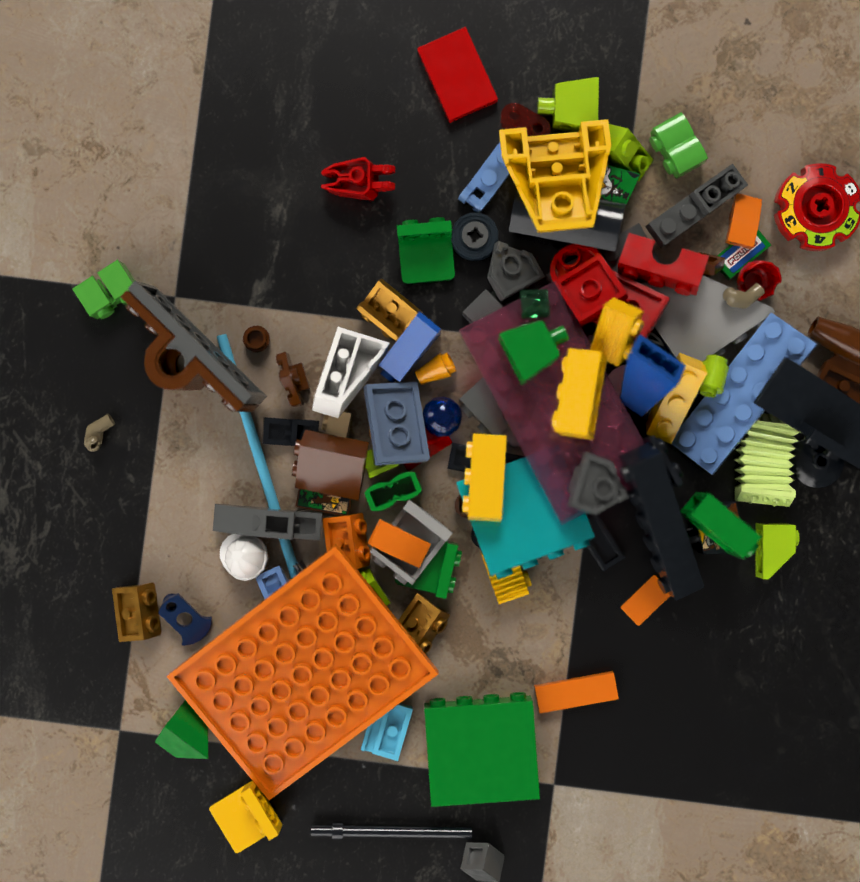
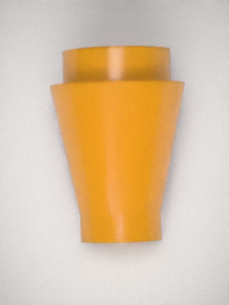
[415,352,457,385]

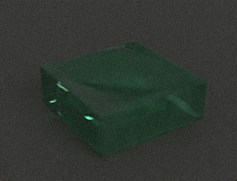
[520,289,550,318]

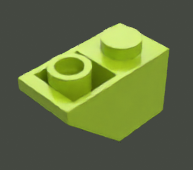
[607,124,653,182]

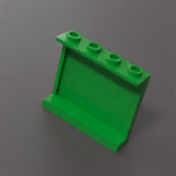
[424,692,540,807]

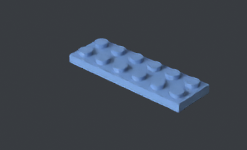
[672,312,817,475]

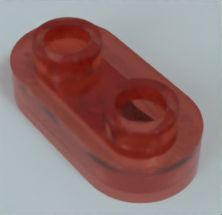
[500,103,551,137]

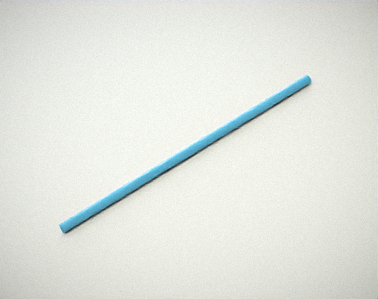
[216,334,298,579]

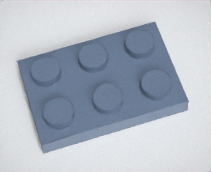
[363,382,430,466]

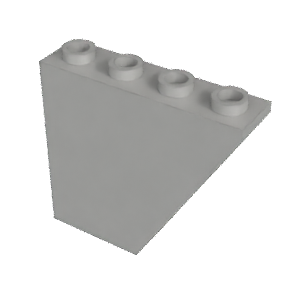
[642,275,775,361]

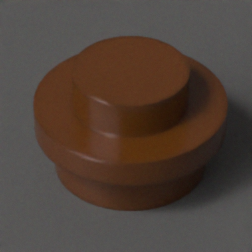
[243,326,270,353]

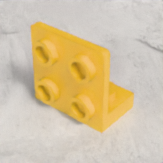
[209,781,283,853]

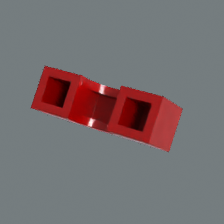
[618,233,709,296]

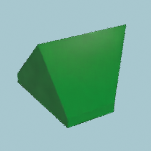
[155,700,208,759]

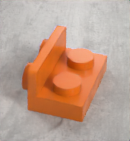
[322,513,371,569]

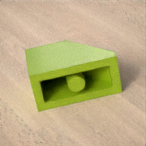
[755,523,799,579]

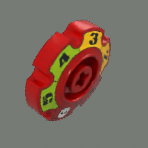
[774,163,860,251]

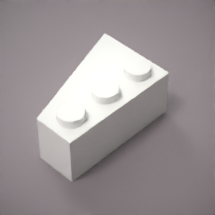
[312,327,390,418]

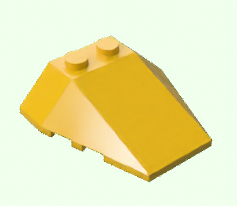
[499,119,611,233]

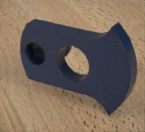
[158,593,212,645]

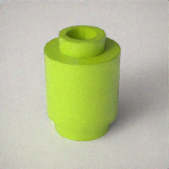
[699,355,729,397]

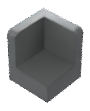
[460,842,504,882]

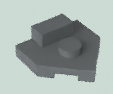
[487,241,545,302]
[567,452,629,515]

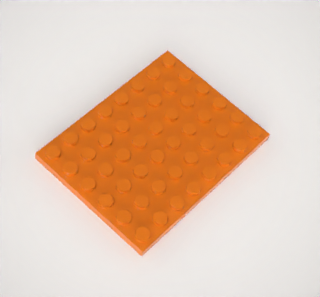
[166,544,439,800]

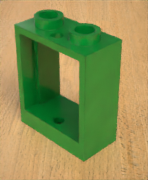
[680,492,761,559]

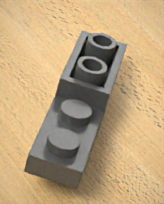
[645,164,748,248]
[213,504,322,541]

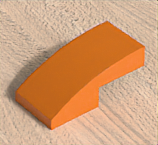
[725,193,762,249]
[368,519,431,568]

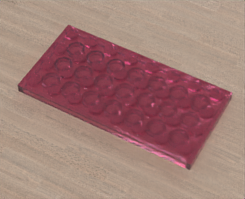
[459,281,645,525]

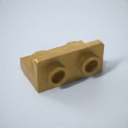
[112,583,161,642]
[398,593,450,654]

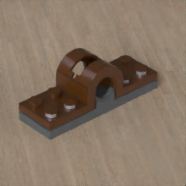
[121,281,267,412]

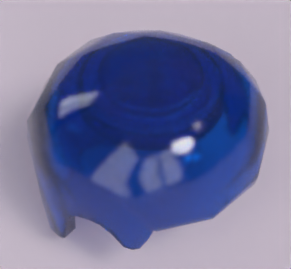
[423,396,462,437]

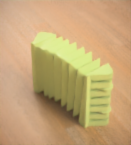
[734,413,800,507]

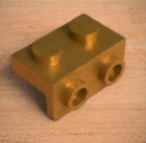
[356,279,423,341]

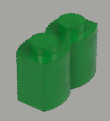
[364,472,422,511]

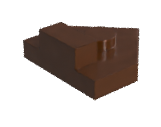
[276,352,310,407]

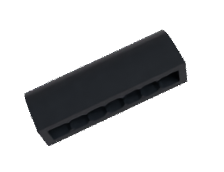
[509,190,626,251]

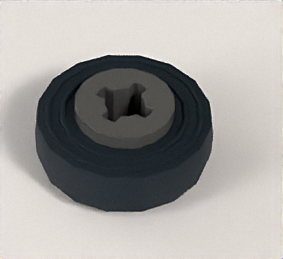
[451,212,499,261]

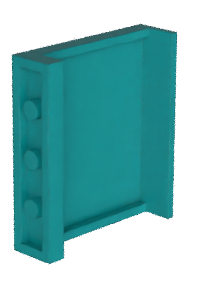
[456,445,595,579]

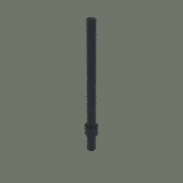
[311,823,472,840]

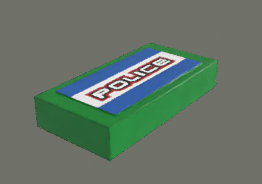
[717,230,771,280]

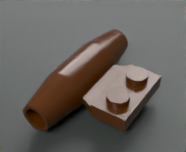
[808,317,860,404]

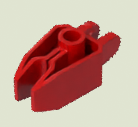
[321,157,395,201]

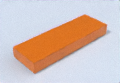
[534,671,619,713]

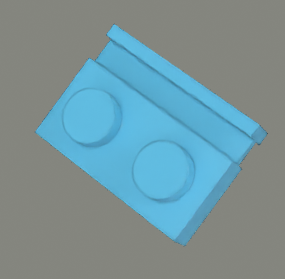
[361,703,413,761]

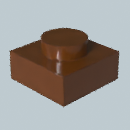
[699,252,725,277]

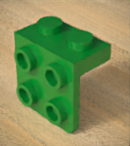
[397,217,455,284]
[395,541,462,599]

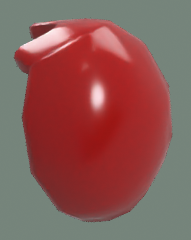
[737,260,782,301]

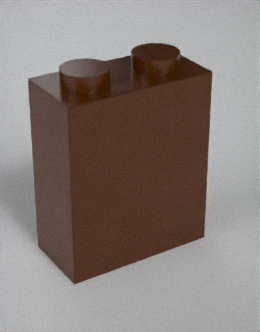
[292,430,369,500]

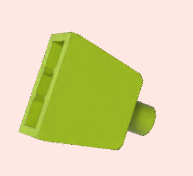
[537,77,599,132]

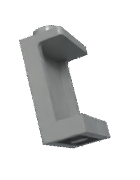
[369,499,453,585]

